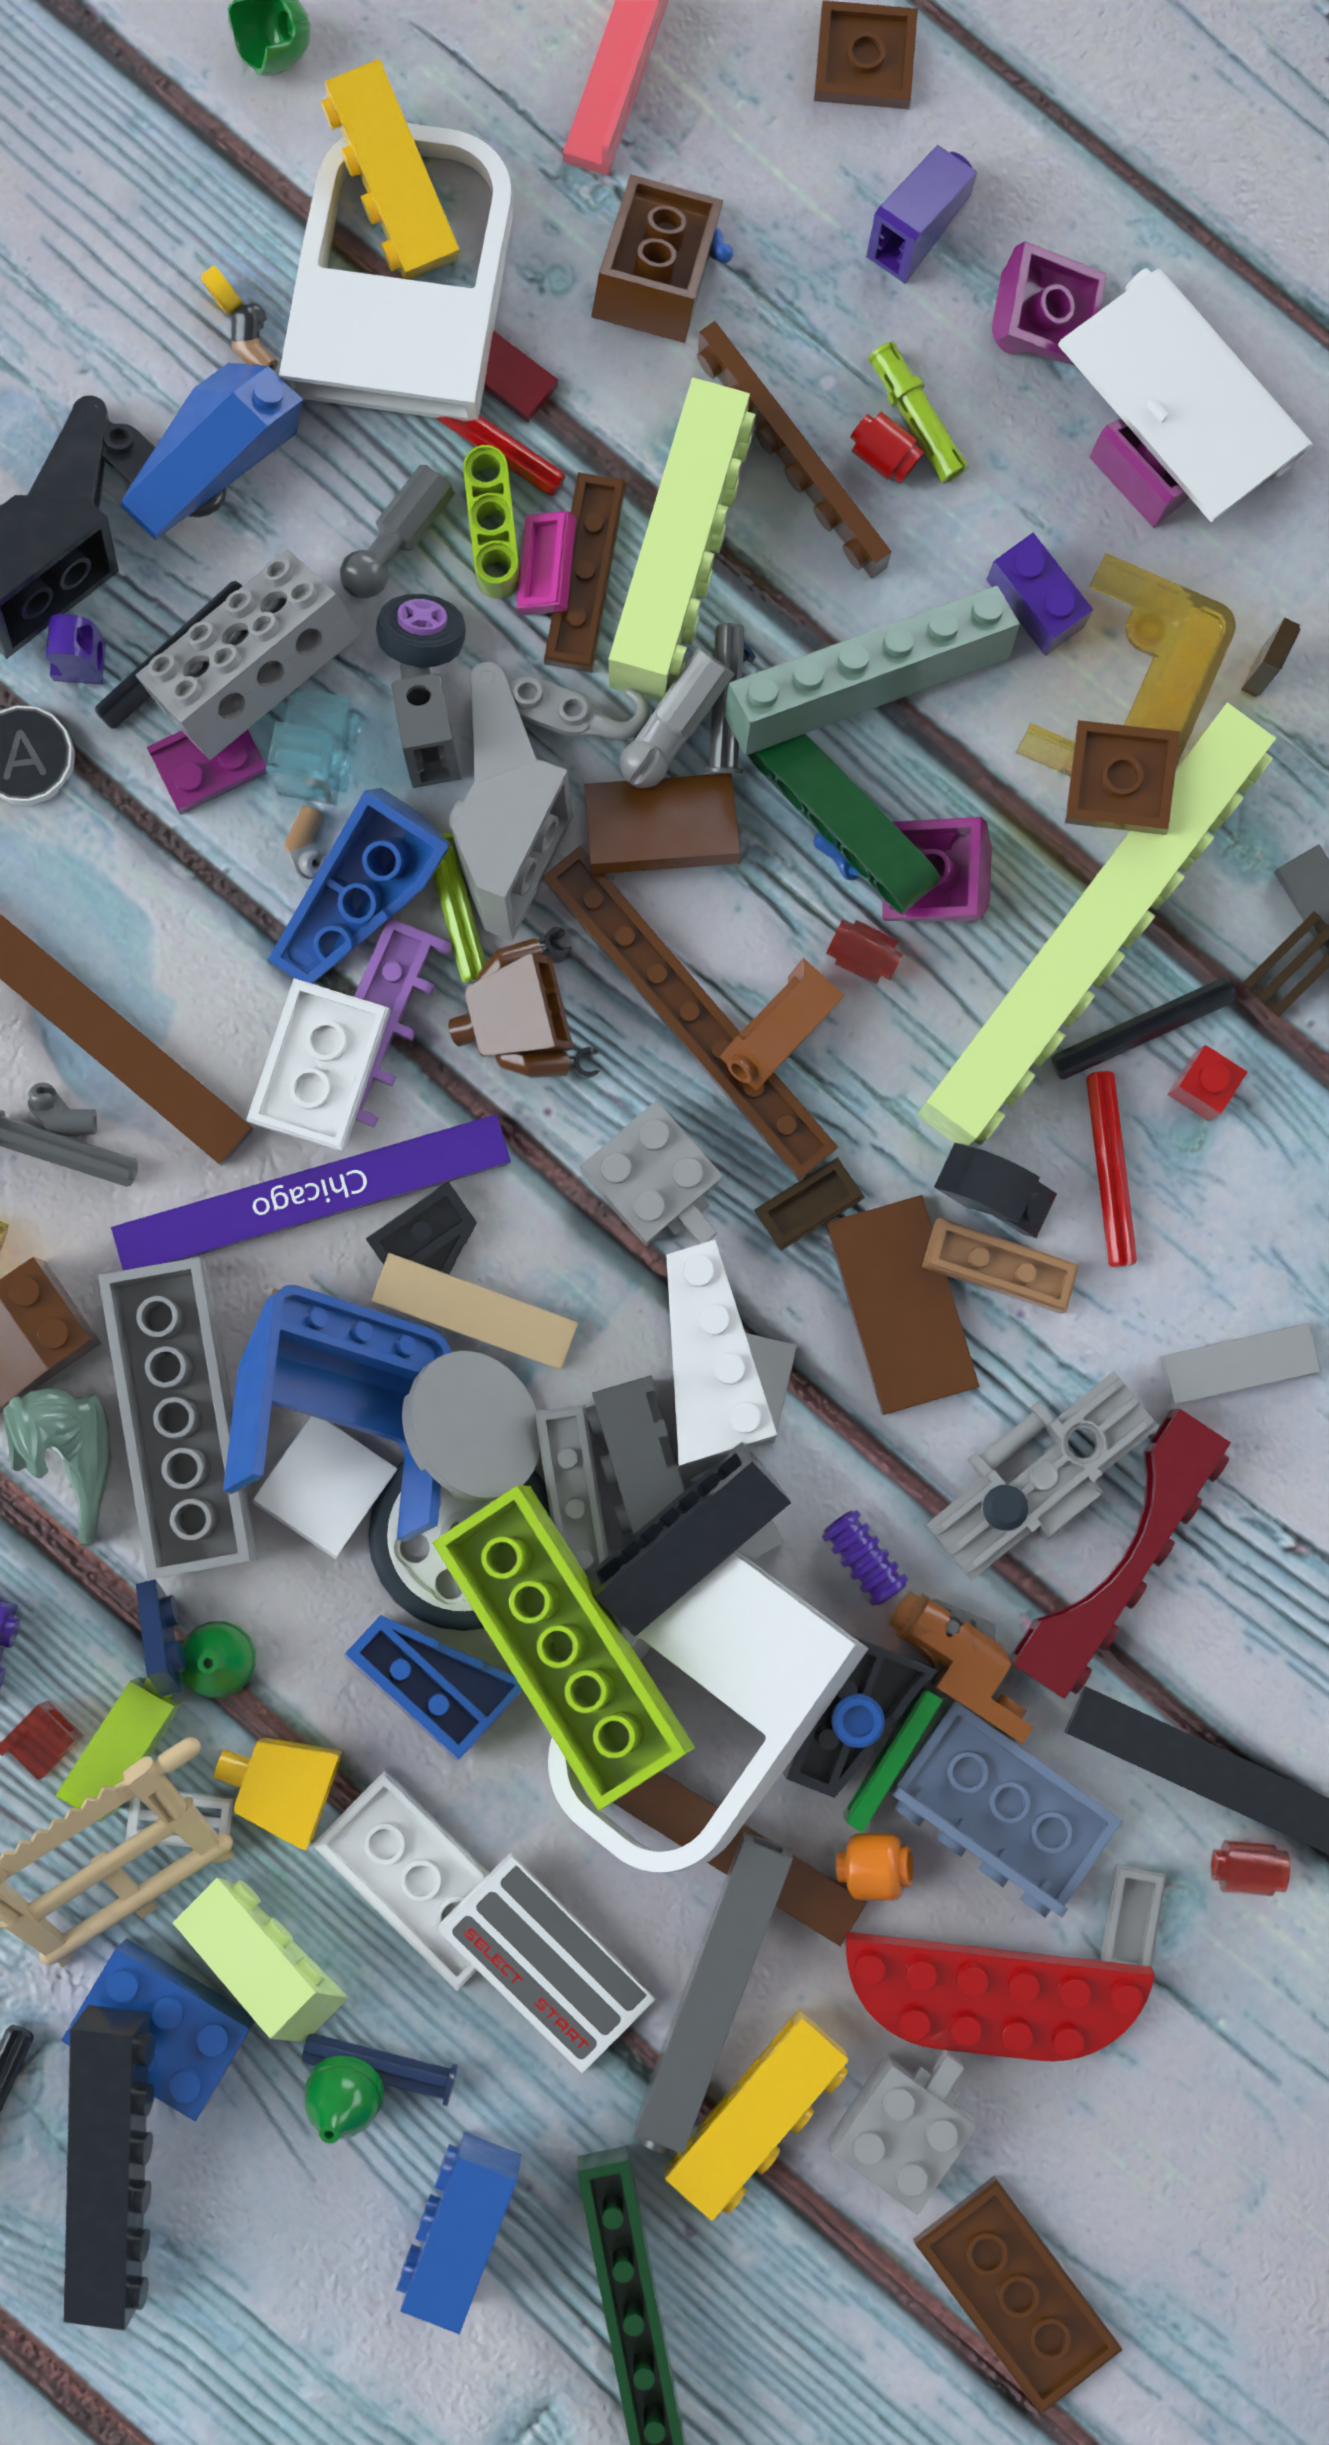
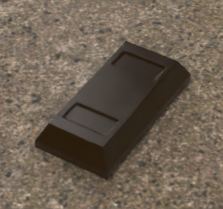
[754,1157,865,1251]

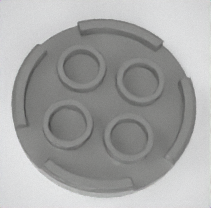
[402,1351,540,1503]

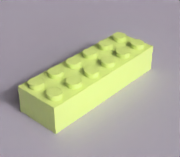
[609,377,756,702]

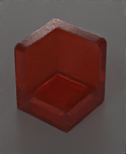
[0,1700,84,1779]

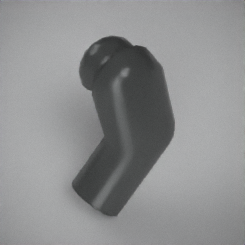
[28,1082,97,1134]

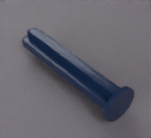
[302,2034,458,2107]

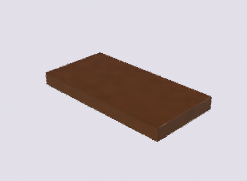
[825,1195,980,1415]
[913,2176,1123,2414]

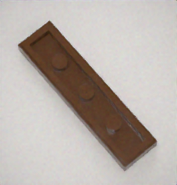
[544,472,626,673]

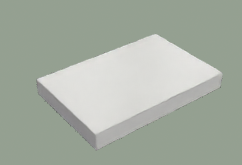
[246,978,391,1153]

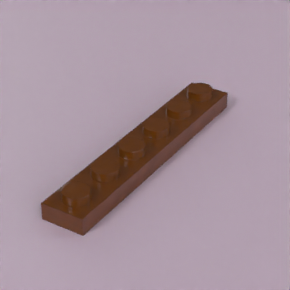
[697,321,892,579]

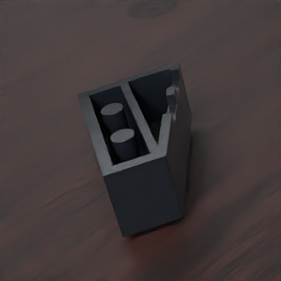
[782,1634,938,1798]

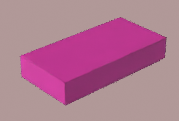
[516,511,576,615]

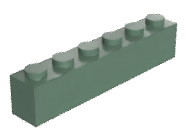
[724,585,1020,756]

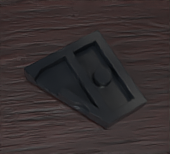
[365,1181,477,1274]

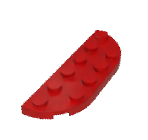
[845,1931,1155,2062]

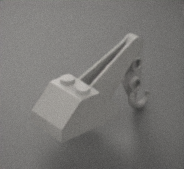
[449,662,650,941]

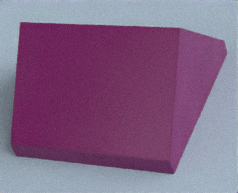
[1089,419,1190,528]

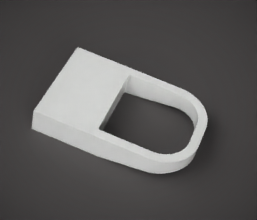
[279,123,513,421]
[548,1550,869,1872]

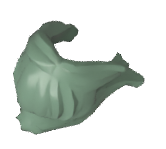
[3,1388,111,1547]

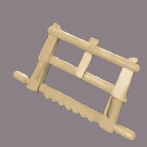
[0,1737,234,1968]

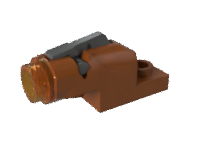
[888,1590,1034,1744]

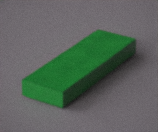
[843,1687,943,1833]

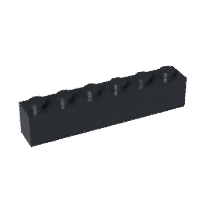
[64,2005,156,2331]

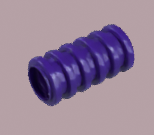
[821,1510,908,1606]

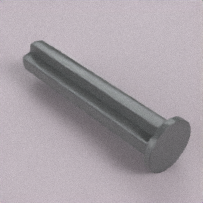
[703,623,745,774]
[0,1110,138,1187]

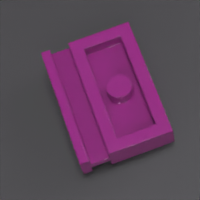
[147,729,269,815]

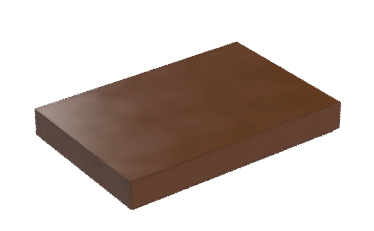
[584,773,740,875]

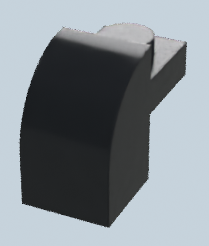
[934,1143,1057,1238]

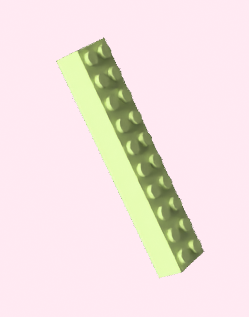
[917,702,1276,1146]

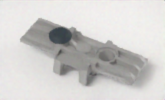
[926,1371,1159,1580]

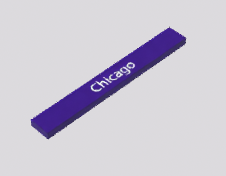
[111,1114,512,1271]

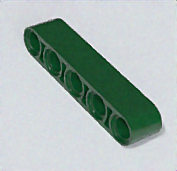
[747,734,941,915]

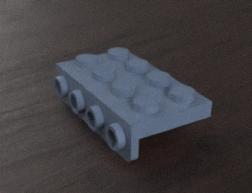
[890,1699,1123,1918]

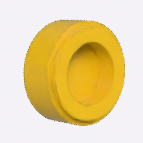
[200,264,243,316]

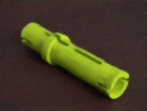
[867,341,969,484]

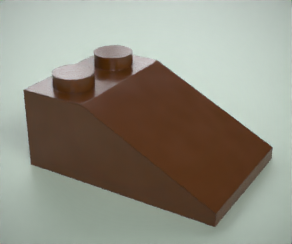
[591,174,723,343]
[0,1257,102,1413]

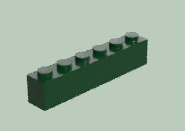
[577,2145,687,2445]

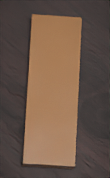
[922,1218,1079,1314]

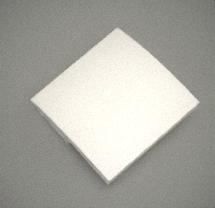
[252,1416,397,1559]

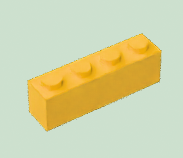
[320,58,460,280]
[664,2009,849,2221]

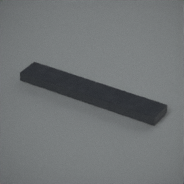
[1064,1686,1329,1854]

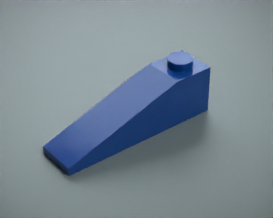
[120,362,303,541]
[267,788,451,984]

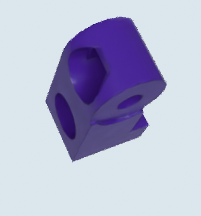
[46,614,106,685]

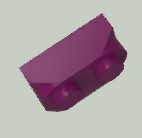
[992,241,1107,366]
[882,817,992,925]

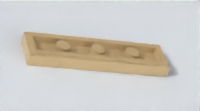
[371,1252,578,1370]

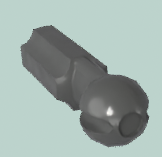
[340,465,456,598]

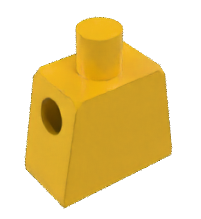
[213,1737,344,1850]

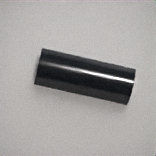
[587,1442,791,1637]

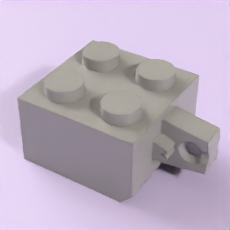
[580,1100,723,1246]
[828,2050,978,2215]

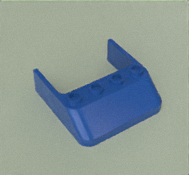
[223,1285,451,1542]

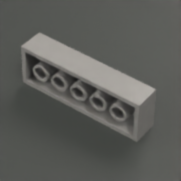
[98,1257,258,1580]

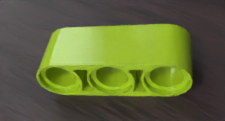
[463,445,520,599]

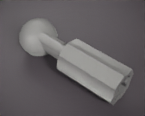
[620,647,734,788]

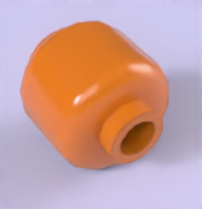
[836,1833,913,1901]

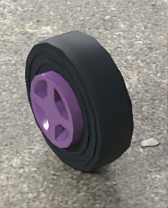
[376,594,466,667]

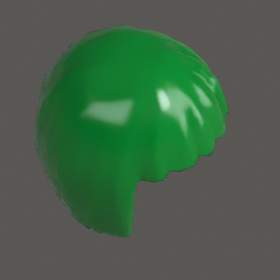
[228,0,311,76]

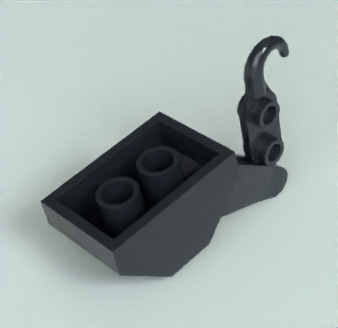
[0,395,227,659]

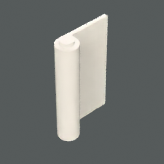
[1058,268,1313,522]

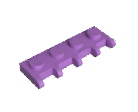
[354,918,454,1127]

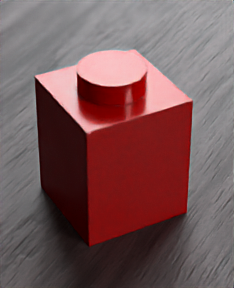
[1167,1044,1248,1121]

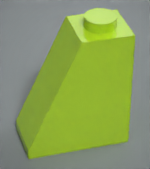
[56,1677,182,1822]

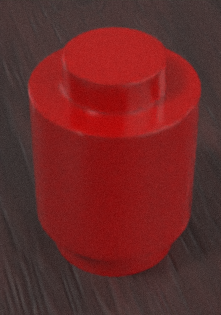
[850,411,925,484]

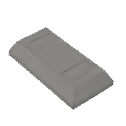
[1100,1865,1167,1967]

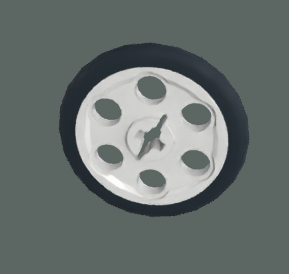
[368,1461,551,1631]

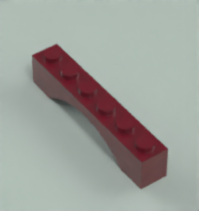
[1009,1409,1231,1699]

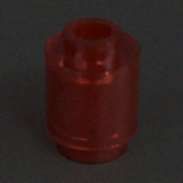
[826,919,903,985]
[1210,1840,1290,1897]

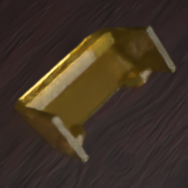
[1015,553,1236,777]

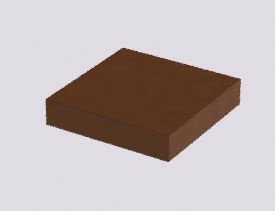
[814,0,918,109]
[1065,720,1180,835]

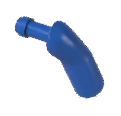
[709,228,733,264]
[813,833,862,880]

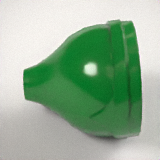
[179,1621,256,1698]
[305,2055,384,2144]

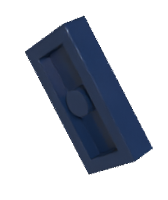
[136,1579,186,1696]

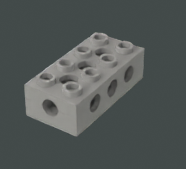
[135,549,362,760]

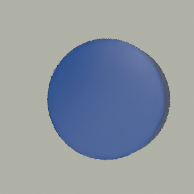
[831,1694,885,1748]

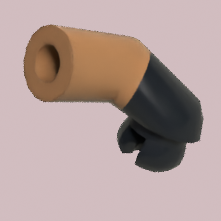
[231,303,278,371]

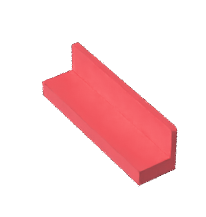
[563,0,668,176]

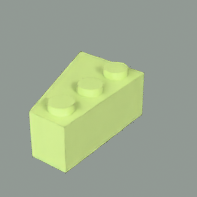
[173,1878,349,2043]

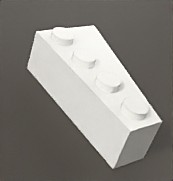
[666,1240,777,1467]

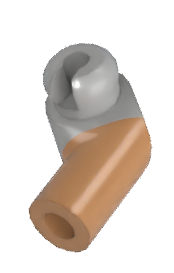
[284,805,326,879]

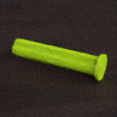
[433,832,486,983]

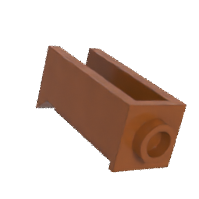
[720,957,845,1091]

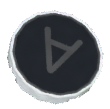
[0,705,75,806]

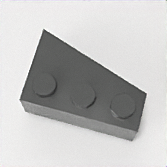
[586,1375,684,1535]

